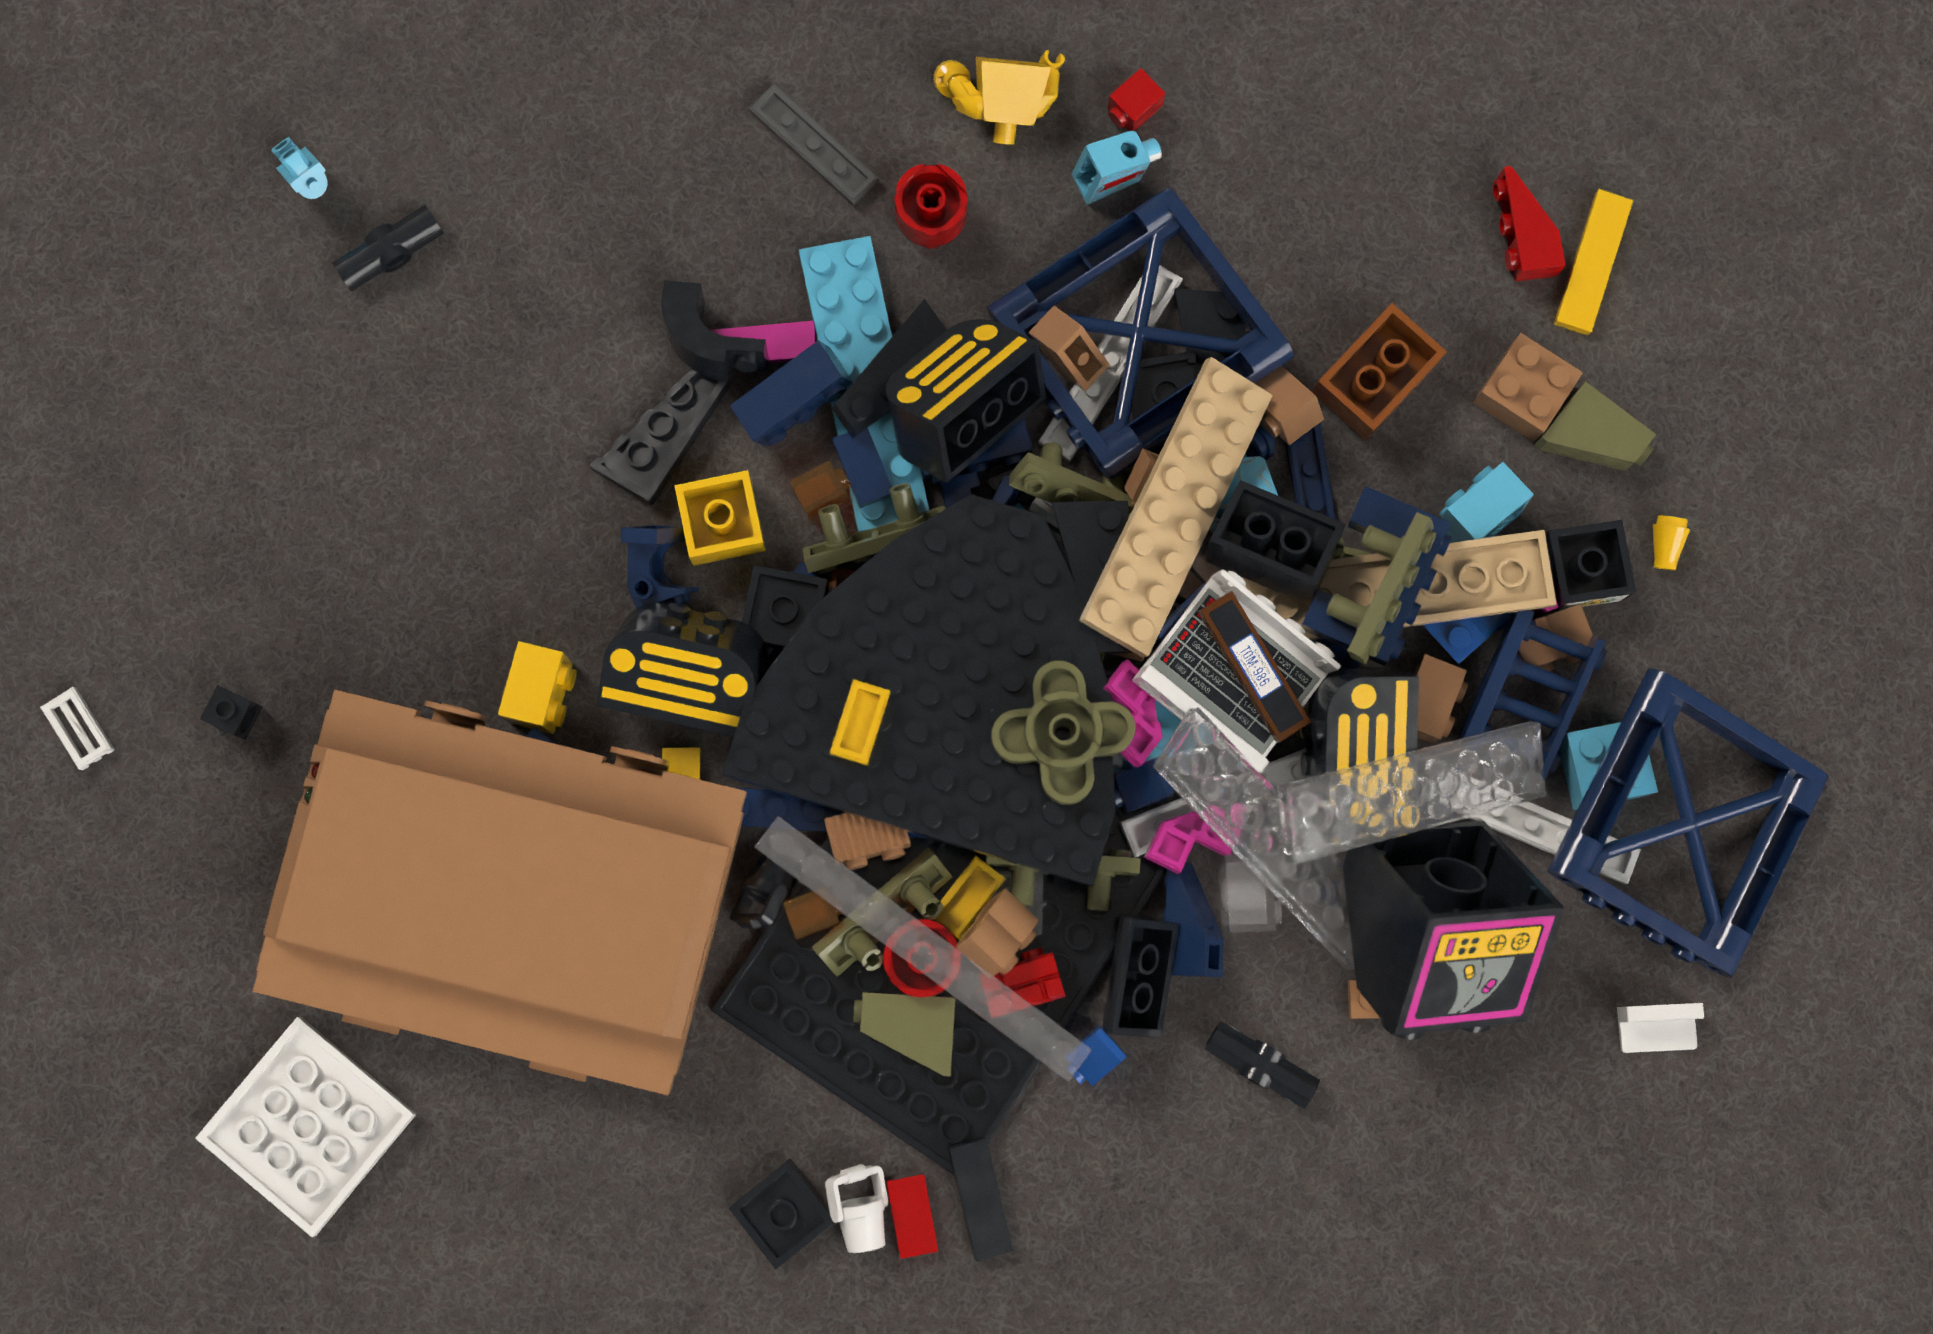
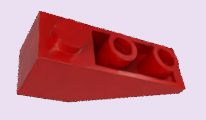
[1493,166,1566,282]

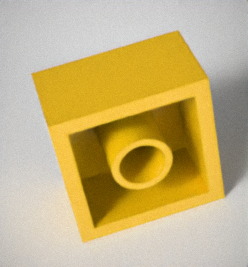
[674,470,766,566]
[498,641,577,735]

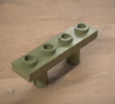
[1009,442,1134,518]
[803,483,945,574]
[1326,512,1436,664]
[812,848,952,977]
[986,850,1140,911]

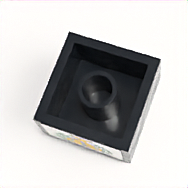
[1545,520,1636,611]

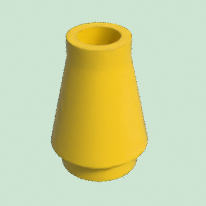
[1652,515,1690,571]

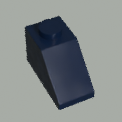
[1114,756,1174,815]

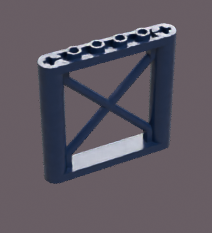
[986,187,1294,481]
[1547,669,1829,978]

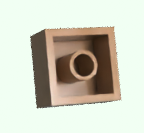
[1473,333,1583,442]

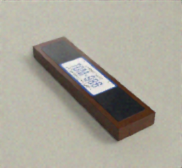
[1197,591,1311,743]

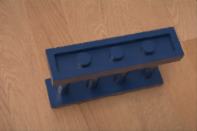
[1456,610,1607,780]

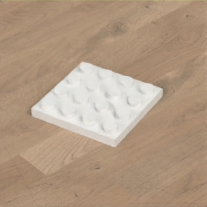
[195,1017,416,1237]

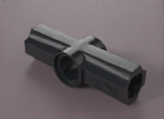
[332,205,444,292]
[1204,1021,1321,1109]

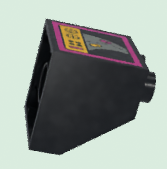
[1343,821,1565,1040]

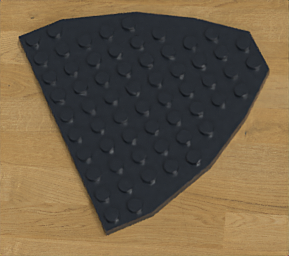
[722,494,1115,887]

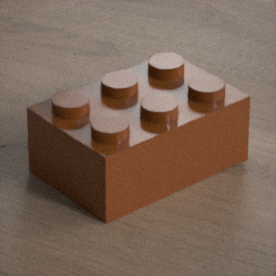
[1312,303,1447,441]

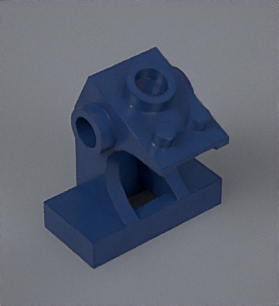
[621,525,699,608]

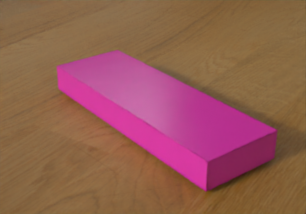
[711,321,817,364]

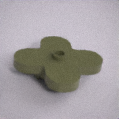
[991,661,1135,805]

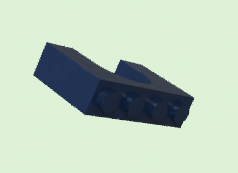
[1302,486,1453,666]

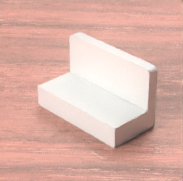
[1617,1003,1704,1053]

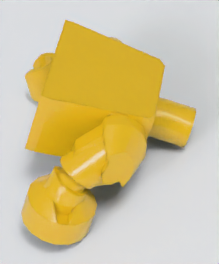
[933,50,1065,145]

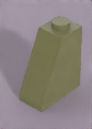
[1533,381,1657,471]
[853,992,955,1076]

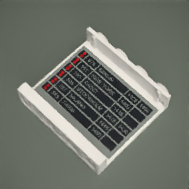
[1132,569,1341,776]

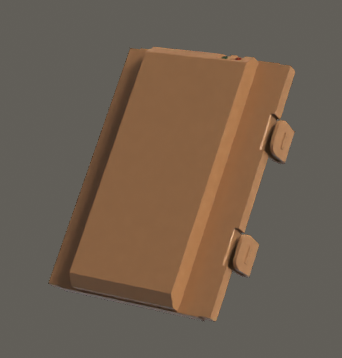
[252,689,747,1095]

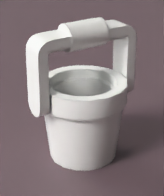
[825,1164,888,1253]

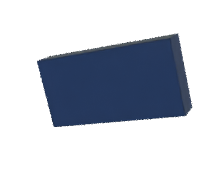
[832,428,892,509]

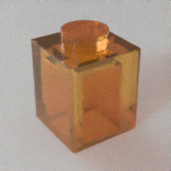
[790,461,850,520]
[783,886,844,940]

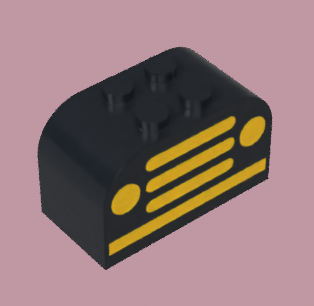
[886,319,1046,483]
[596,603,768,737]
[1301,667,1419,830]

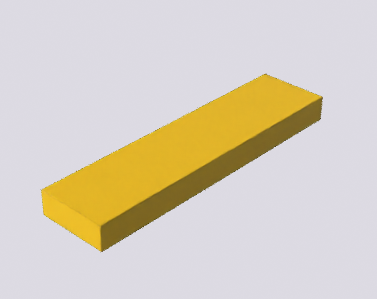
[1554,189,1633,336]

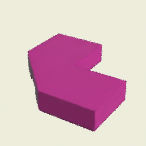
[1103,659,1162,768]
[1144,805,1245,874]

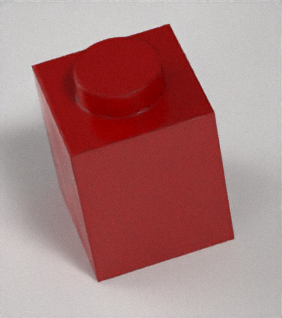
[1107,68,1166,131]

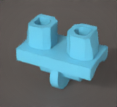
[271,137,328,199]

